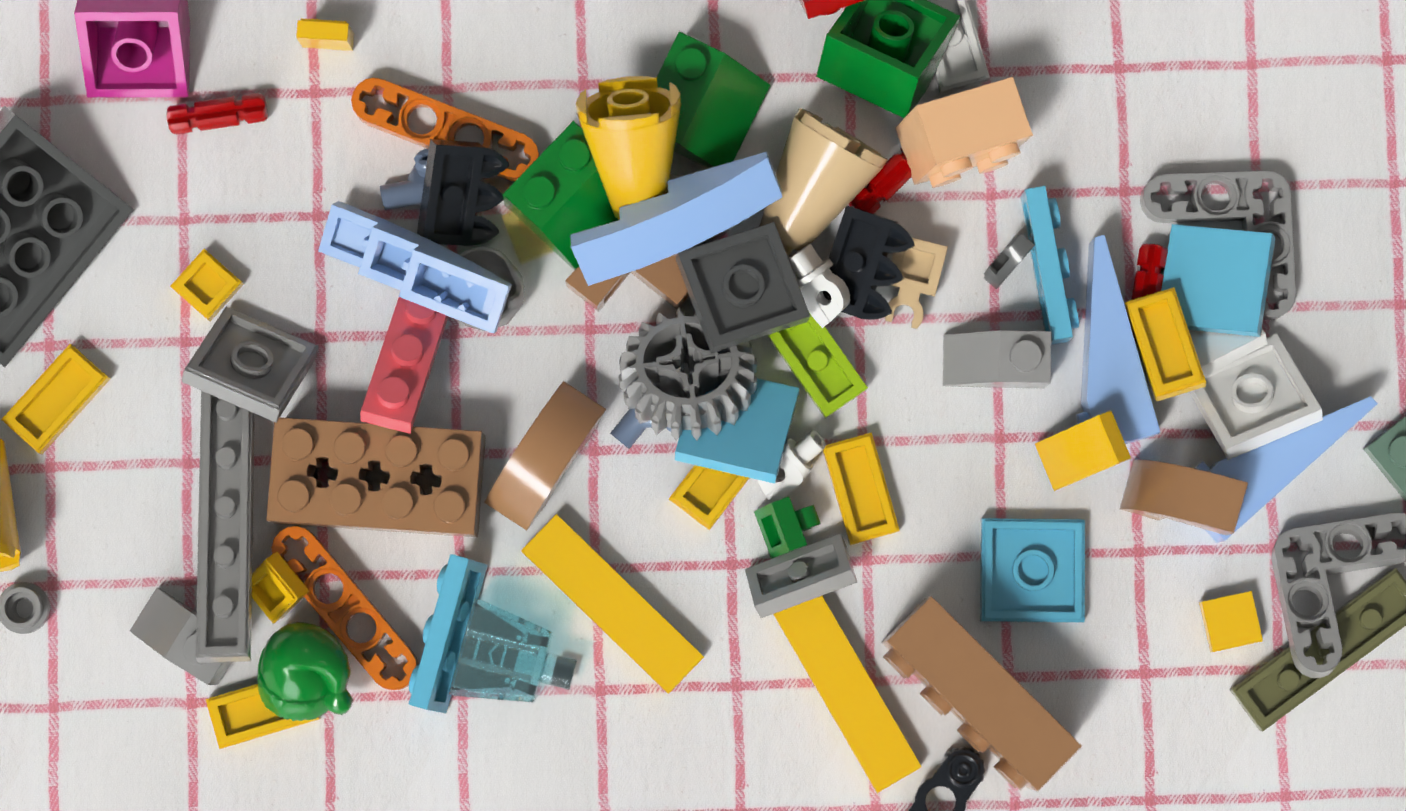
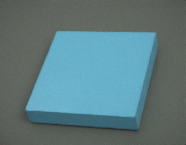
[1161,224,1276,337]
[675,378,799,484]
[980,518,1085,623]

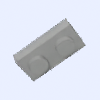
[745,533,857,618]

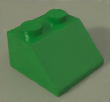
[816,0,960,118]
[656,31,770,168]
[503,121,620,270]

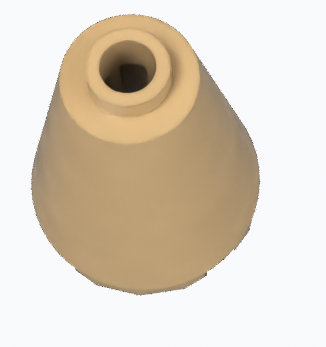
[759,107,888,256]

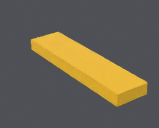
[521,514,704,694]
[773,596,922,793]

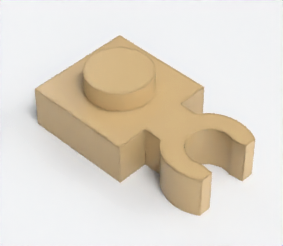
[885,238,948,329]

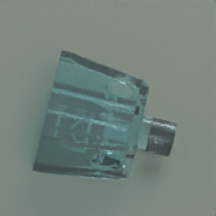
[449,598,577,702]

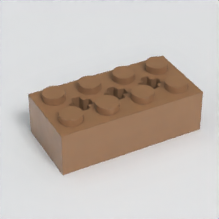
[266,418,486,537]
[881,596,1082,791]

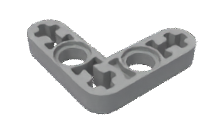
[1140,171,1296,320]
[1271,513,1406,678]

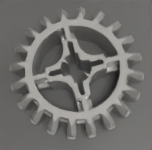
[618,307,757,441]

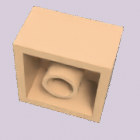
[895,77,1033,188]

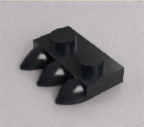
[417,139,509,246]
[823,206,915,320]

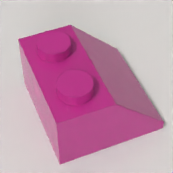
[74,0,190,98]

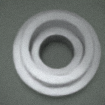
[0,582,50,634]

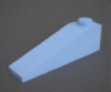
[1076,235,1161,444]
[1194,396,1378,543]

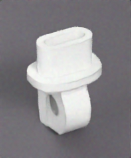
[788,243,850,328]
[757,430,826,503]

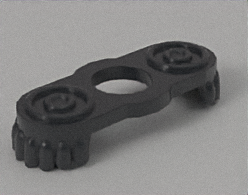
[908,746,986,811]

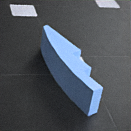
[571,152,783,286]
[318,201,512,334]

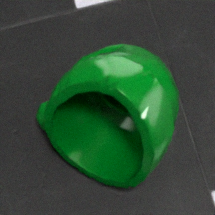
[257,622,354,721]

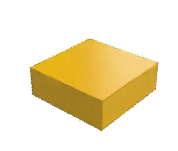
[296,18,354,51]
[170,249,244,322]
[252,552,309,624]
[1199,591,1263,652]

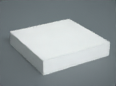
[1190,333,1323,460]

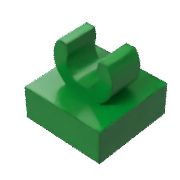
[754,497,821,559]

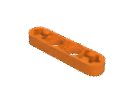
[351,78,539,181]
[271,526,418,690]

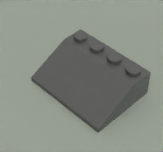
[0,106,134,367]

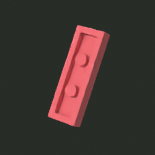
[360,297,449,434]

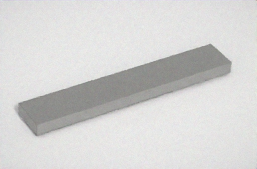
[196,391,255,663]

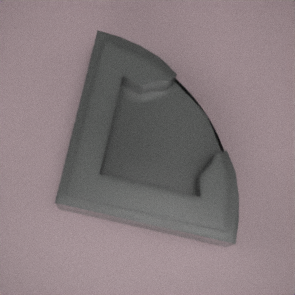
[984,233,1035,290]

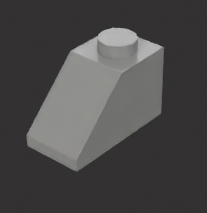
[943,330,1051,389]
[130,588,232,685]

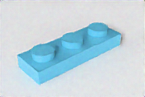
[1020,186,1079,345]
[408,554,487,713]

